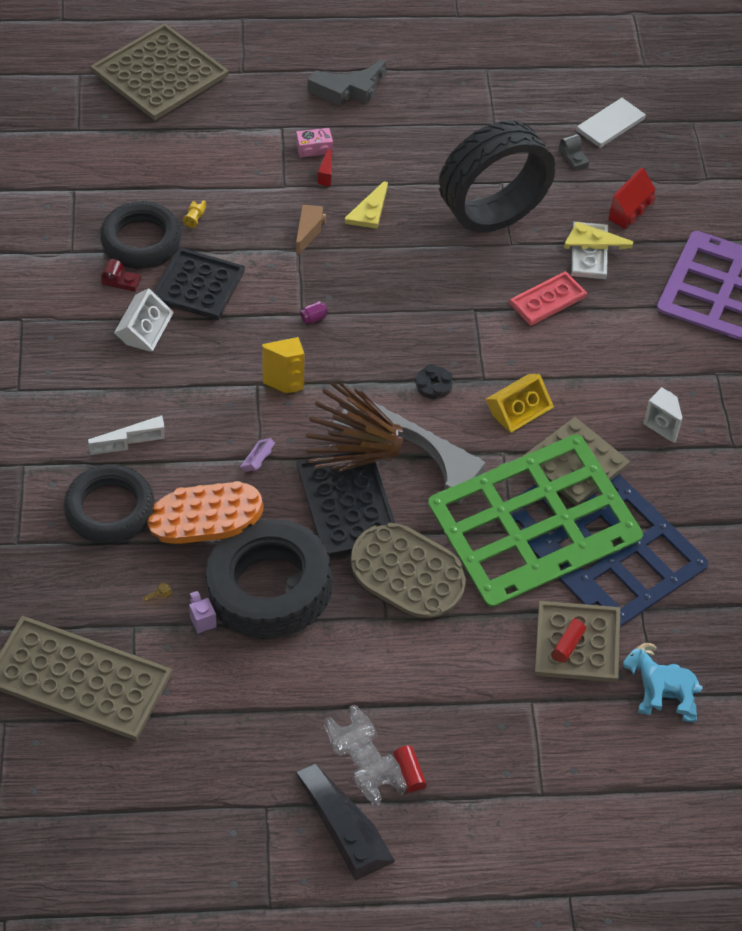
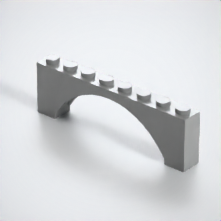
[332,395,486,504]

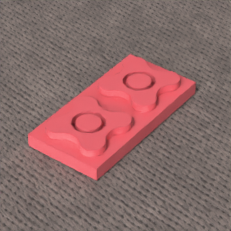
[509,271,587,326]

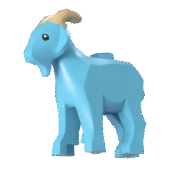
[623,643,703,723]

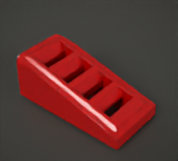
[318,149,332,186]

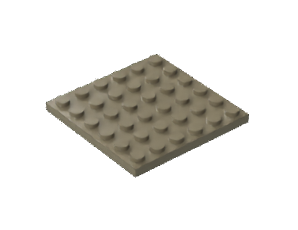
[91,23,229,120]

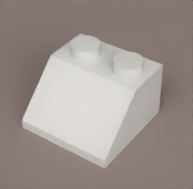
[643,387,682,443]

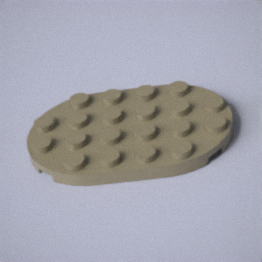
[351,523,466,618]

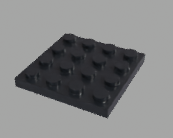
[153,247,245,320]

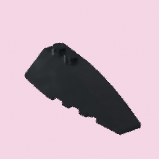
[296,764,395,881]

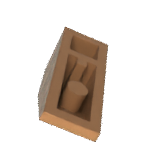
[296,205,326,255]

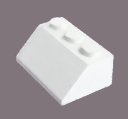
[114,288,174,352]

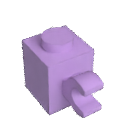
[189,591,217,634]

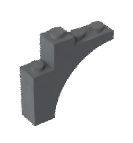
[307,59,387,106]

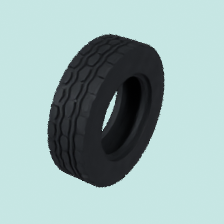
[205,519,333,639]

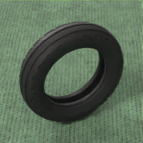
[100,201,181,268]
[64,464,155,544]

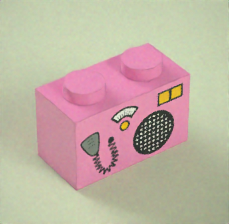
[296,128,333,158]

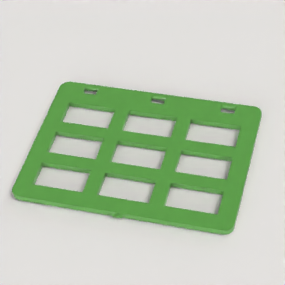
[428,434,643,607]

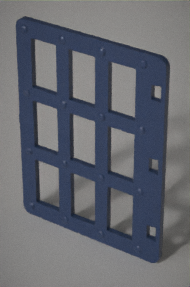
[510,474,708,627]

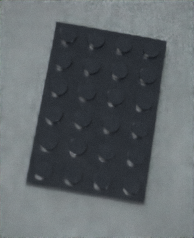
[297,453,395,557]

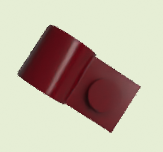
[101,259,141,292]

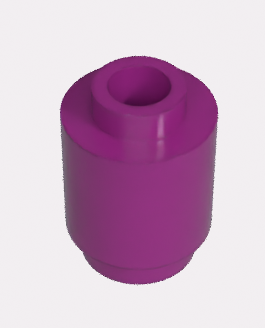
[300,301,328,324]

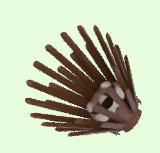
[305,381,403,472]

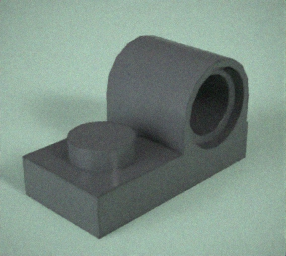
[558,134,590,171]

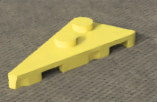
[345,181,388,229]

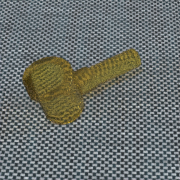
[143,583,172,601]

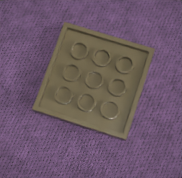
[523,417,630,506]
[535,601,620,682]

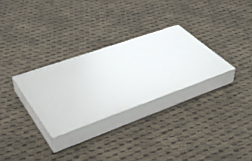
[576,98,646,148]
[571,222,608,279]

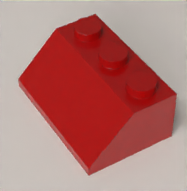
[608,167,656,229]

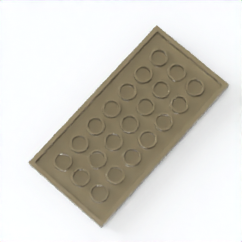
[0,616,172,741]

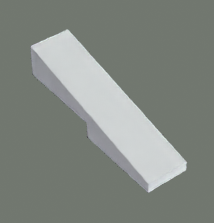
[88,416,165,455]

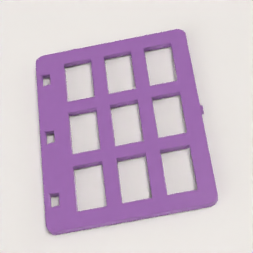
[657,231,742,341]

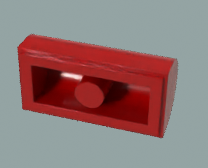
[552,618,586,663]
[393,746,427,793]

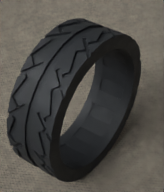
[438,120,556,232]

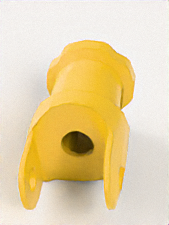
[183,200,206,228]

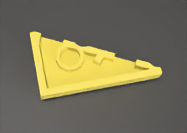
[564,222,634,249]

